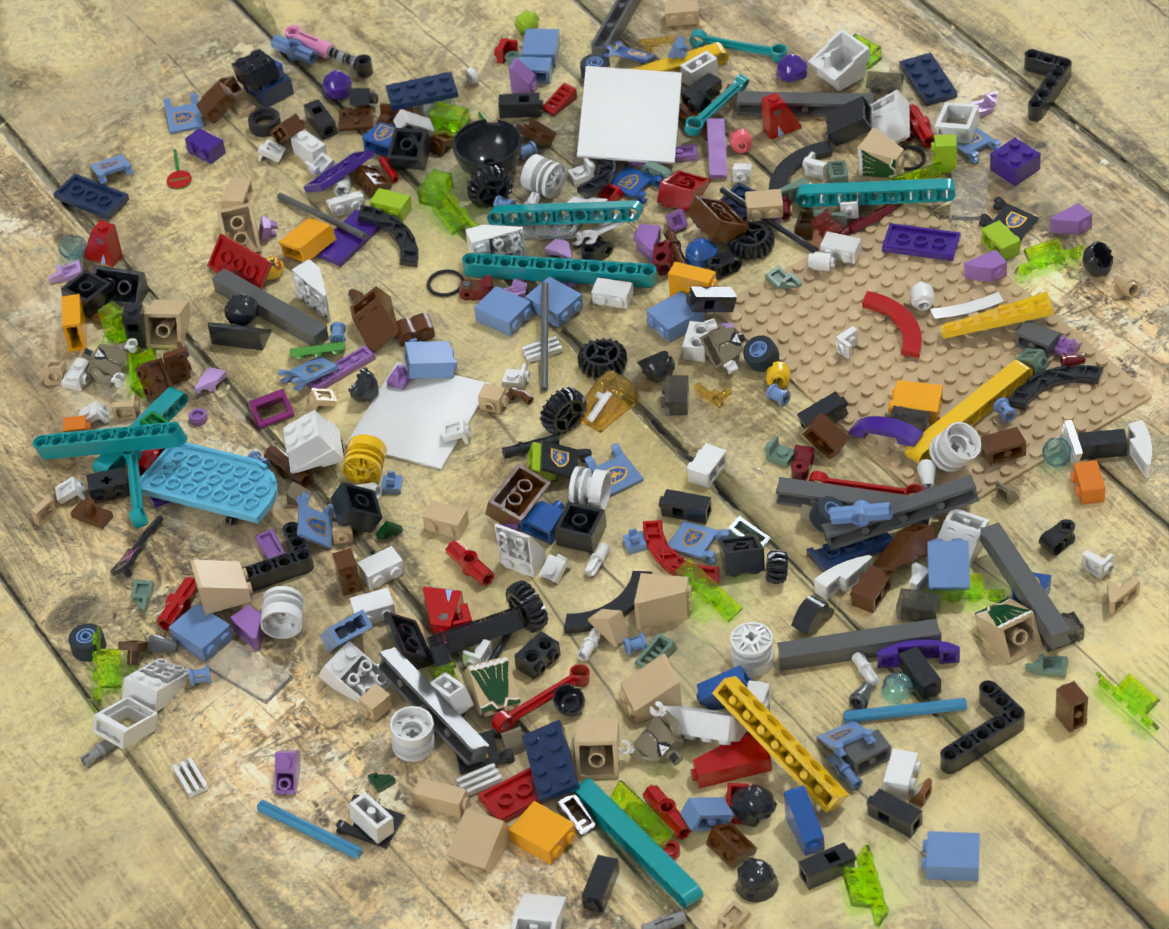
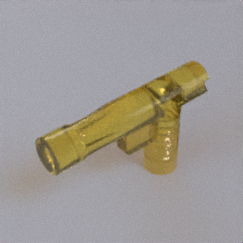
[639,36,673,53]
[694,383,732,408]

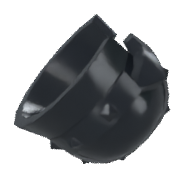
[637,350,675,384]
[732,783,777,827]
[735,857,779,903]

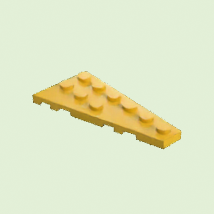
[940,292,1054,339]

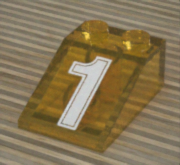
[580,369,639,433]

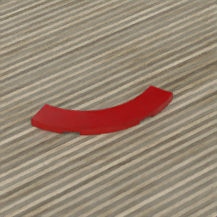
[862,291,922,358]
[643,520,720,587]

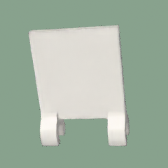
[569,222,626,246]

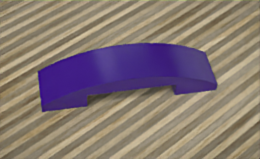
[848,416,923,447]
[877,640,960,668]

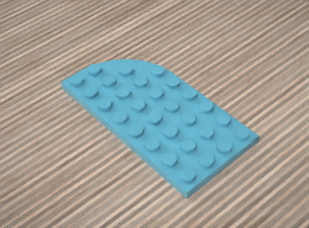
[140,442,278,524]

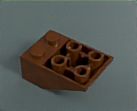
[350,286,399,353]
[872,523,937,572]

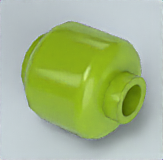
[514,10,540,34]

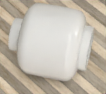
[909,282,935,310]

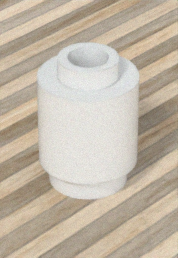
[808,252,836,271]

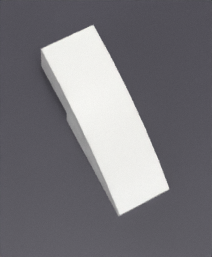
[1127,420,1152,478]
[814,555,872,600]

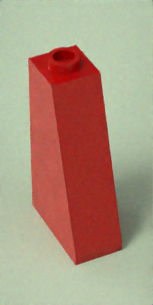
[690,731,772,789]

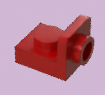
[452,603,472,628]

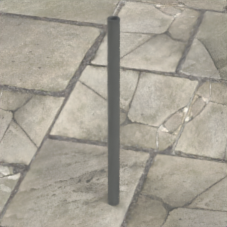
[277,193,367,240]
[541,282,549,391]

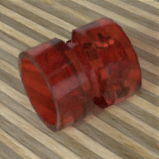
[809,209,842,240]

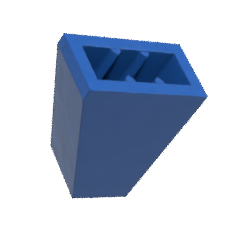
[696,665,753,710]
[784,785,825,856]

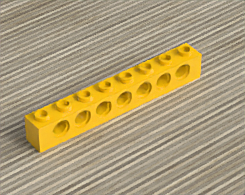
[712,676,850,813]

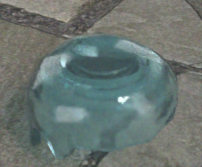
[58,234,87,261]
[1042,437,1072,468]
[881,672,914,704]

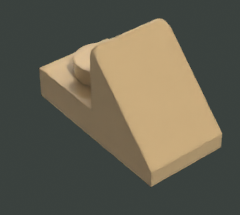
[1107,577,1140,616]

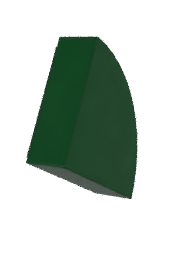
[376,521,403,539]
[367,773,396,793]

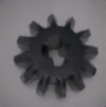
[765,550,788,584]

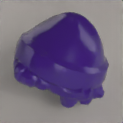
[776,53,808,83]
[322,70,352,100]

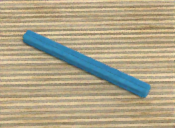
[843,698,967,723]
[257,800,363,859]

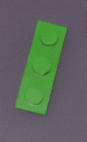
[289,341,346,359]

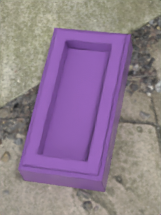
[255,529,286,559]

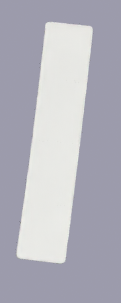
[930,292,1003,318]

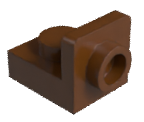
[430,132,455,156]

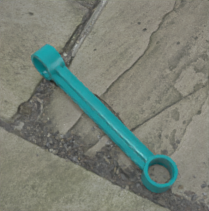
[689,29,788,62]
[684,73,750,136]
[121,450,148,529]

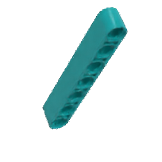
[92,387,188,473]

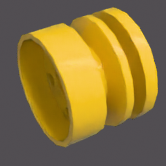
[342,434,387,484]

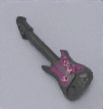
[110,515,164,578]

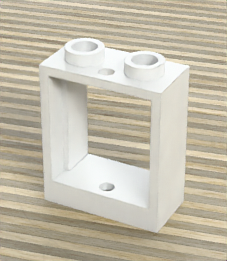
[935,102,980,143]
[93,696,158,749]

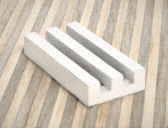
[522,336,563,363]
[1061,420,1083,464]
[172,758,209,798]
[456,763,503,797]

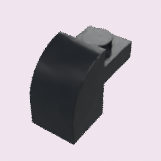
[791,595,835,634]

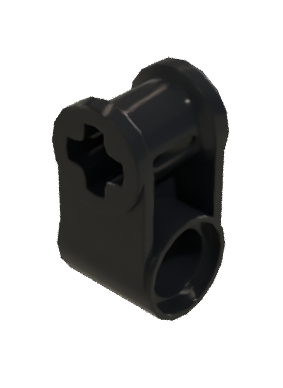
[687,88,712,113]
[581,235,614,261]
[708,250,743,280]
[1038,519,1076,556]

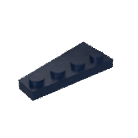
[806,532,893,572]

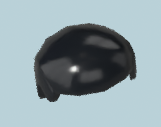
[553,683,586,717]

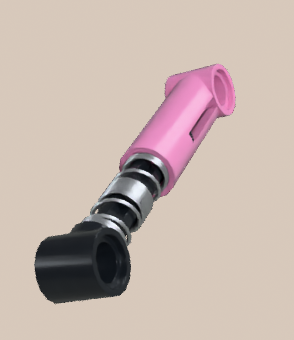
[285,25,373,78]

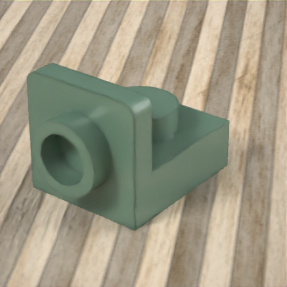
[1016,348,1049,374]
[765,436,794,468]

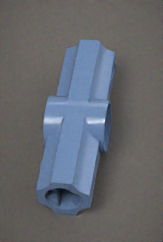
[271,34,318,65]
[830,500,892,527]

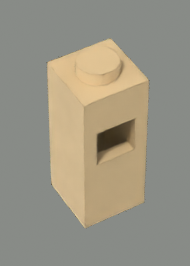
[412,777,470,818]

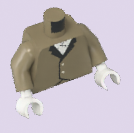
[699,318,745,374]
[81,338,138,387]
[618,701,684,766]

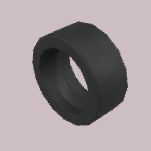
[248,107,281,137]

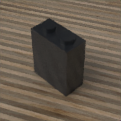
[826,96,872,146]

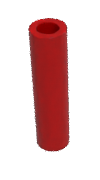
[378,156,399,183]

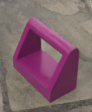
[248,388,295,429]

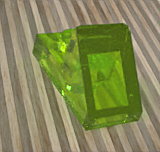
[428,660,458,680]

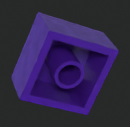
[990,137,1041,186]

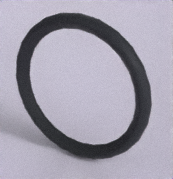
[900,145,926,171]
[427,269,464,297]

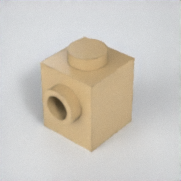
[478,384,508,414]
[359,684,393,721]

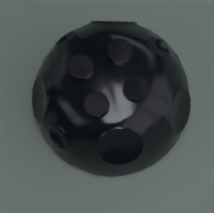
[453,119,522,176]

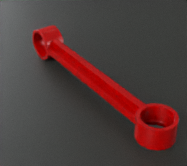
[809,471,924,496]
[491,664,590,734]

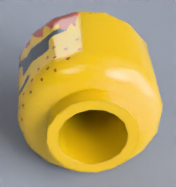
[264,256,284,280]

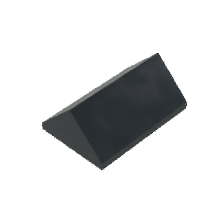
[93,265,149,306]
[208,322,272,351]
[384,611,434,670]

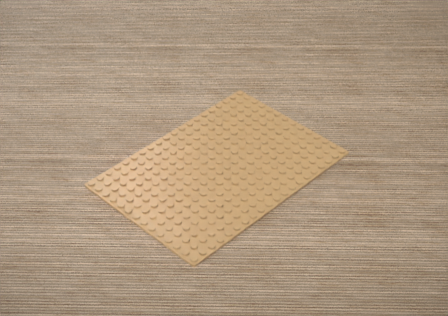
[715,203,1152,519]

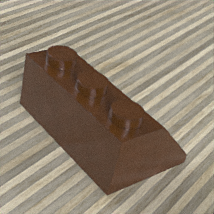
[687,196,749,243]
[485,463,551,524]

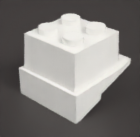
[808,29,870,91]
[283,410,344,474]

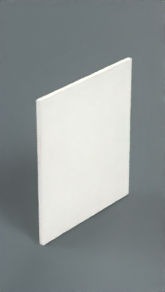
[577,66,682,164]
[346,361,491,470]

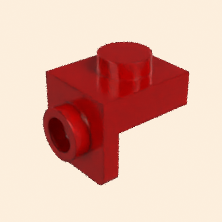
[494,38,519,64]

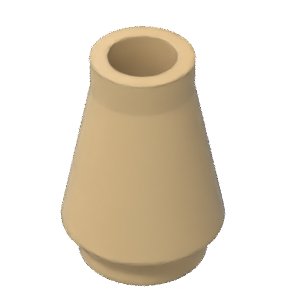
[1114,274,1140,297]

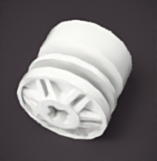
[521,154,566,199]
[929,422,981,472]
[569,466,612,510]
[260,586,304,639]
[730,622,774,677]
[390,706,435,762]

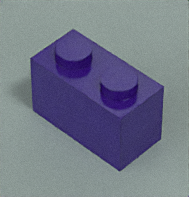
[185,128,226,164]

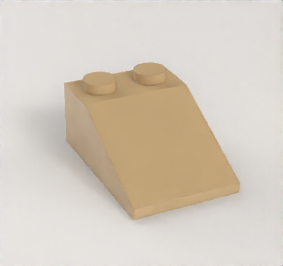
[217,203,262,253]

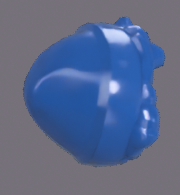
[685,238,718,268]

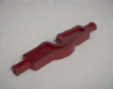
[838,203,904,236]

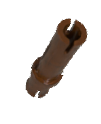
[664,229,688,265]

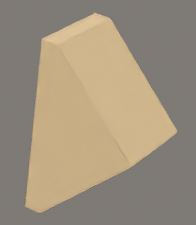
[588,609,630,647]

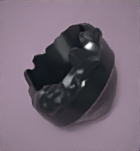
[1082,241,1114,278]
[224,293,259,326]
[348,367,379,403]

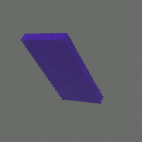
[303,150,374,193]
[316,209,381,267]
[882,223,961,261]

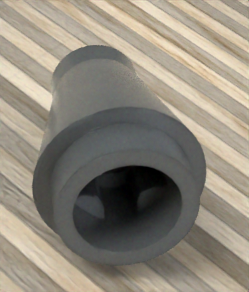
[147,634,178,653]
[849,682,873,710]

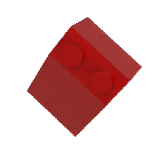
[657,170,711,212]

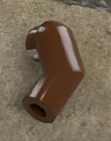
[348,289,364,304]
[506,387,534,405]

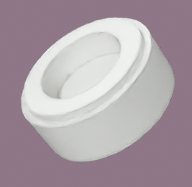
[465,67,480,85]

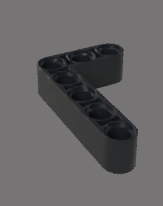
[1024,49,1072,122]
[242,522,314,592]
[426,606,526,667]
[940,680,1025,774]

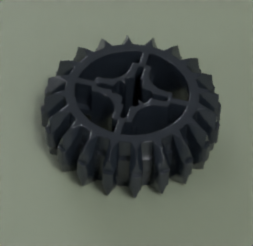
[466,165,514,209]
[727,219,775,261]
[577,337,628,381]
[540,387,587,436]
[505,580,548,633]

